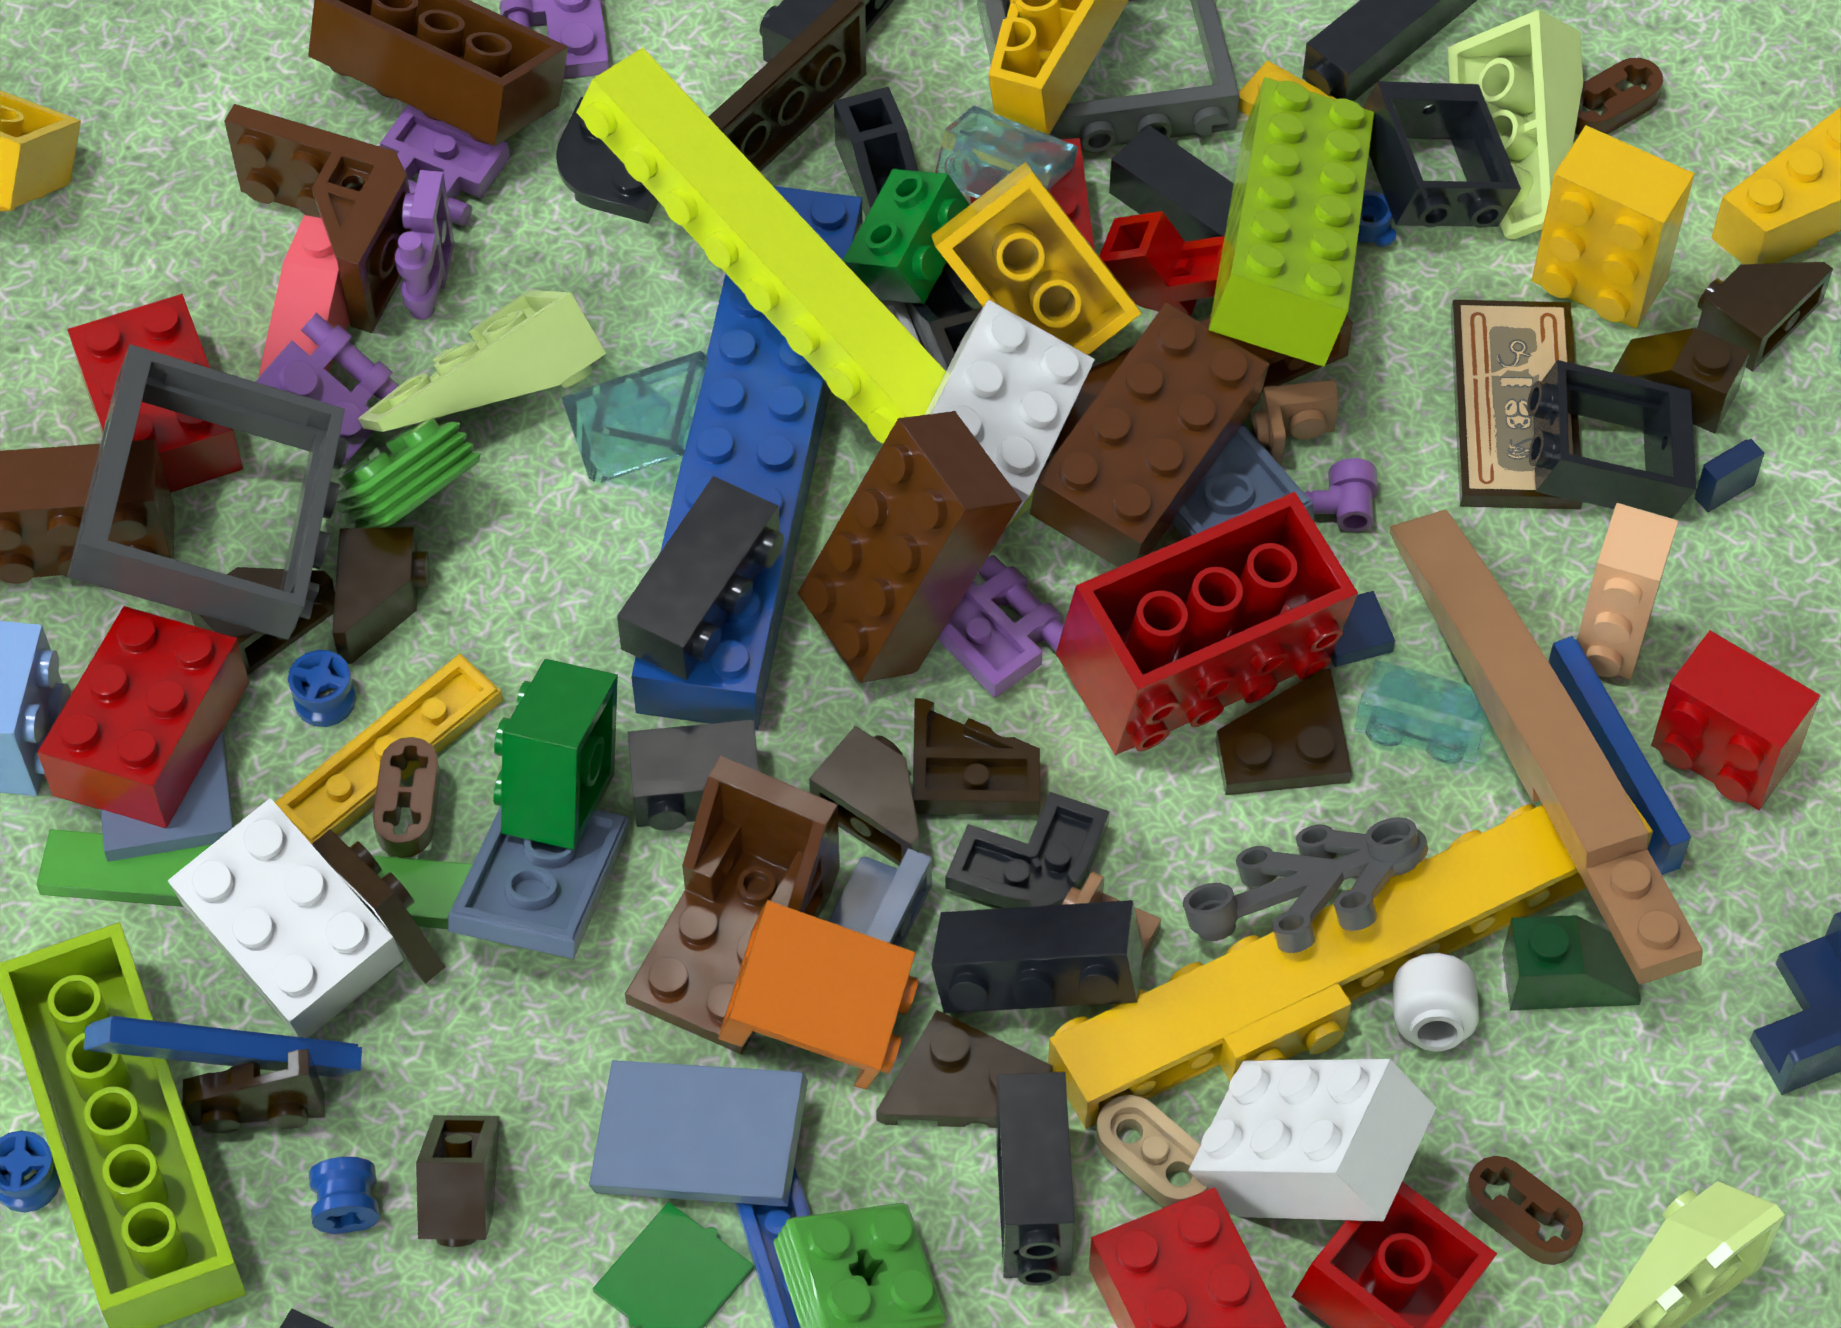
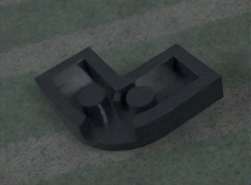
[556,97,659,224]
[945,792,1110,908]

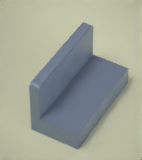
[828,848,932,947]

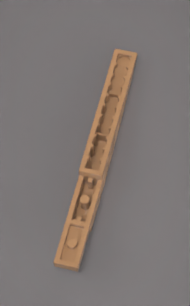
[1390,509,1703,985]

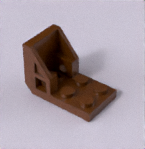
[224,104,412,333]
[625,755,840,1055]

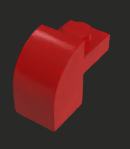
[1099,211,1225,317]

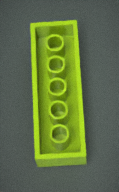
[1208,77,1374,367]
[0,922,246,1328]

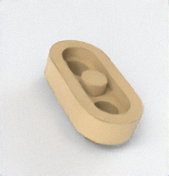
[1096,1095,1207,1207]

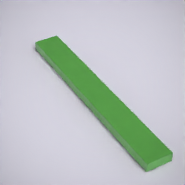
[36,829,472,929]

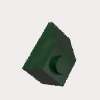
[1502,915,1641,1011]

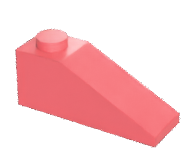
[258,215,350,378]

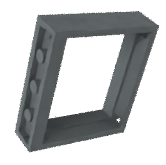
[977,0,1239,152]
[67,344,349,640]

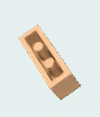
[1577,503,1678,680]

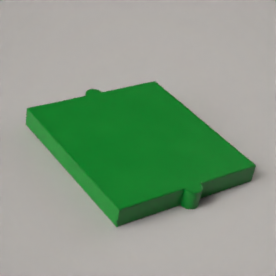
[592,1202,754,1328]

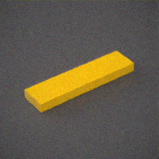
[274,653,503,844]

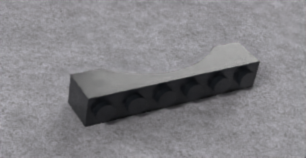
[834,86,983,371]

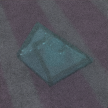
[561,351,708,483]

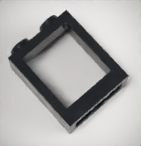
[1363,81,1521,228]
[1527,360,1696,519]
[996,1072,1075,1286]

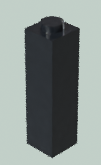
[1302,0,1477,101]
[1109,125,1234,242]

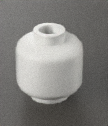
[1392,953,1479,1052]

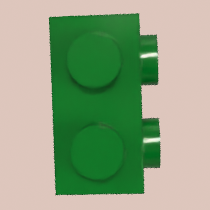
[842,169,970,304]

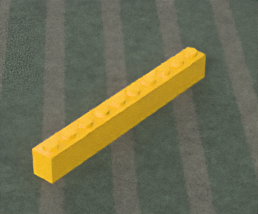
[1048,793,1653,1129]

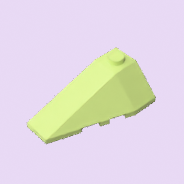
[1448,10,1583,239]
[358,290,606,432]
[1594,1181,1785,1328]

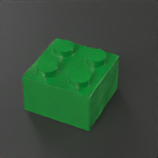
[493,659,618,850]

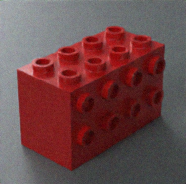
[1056,491,1358,756]

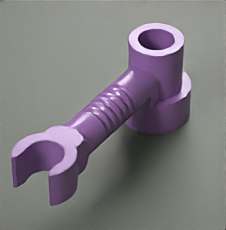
[1303,458,1378,532]

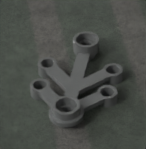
[1183,817,1428,953]

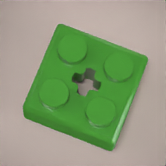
[336,417,481,528]
[773,1203,947,1328]

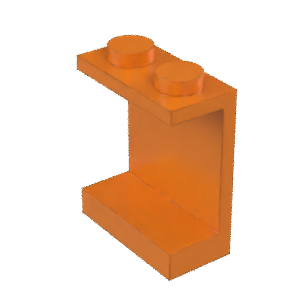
[718,900,919,1090]

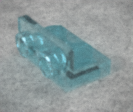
[935,105,1078,199]
[1354,659,1489,765]

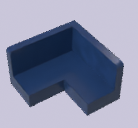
[1750,912,1841,1095]

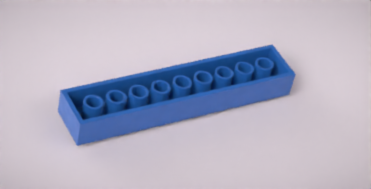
[631,186,863,730]

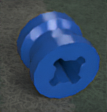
[288,650,356,727]
[0,1130,61,1213]
[309,1157,380,1234]

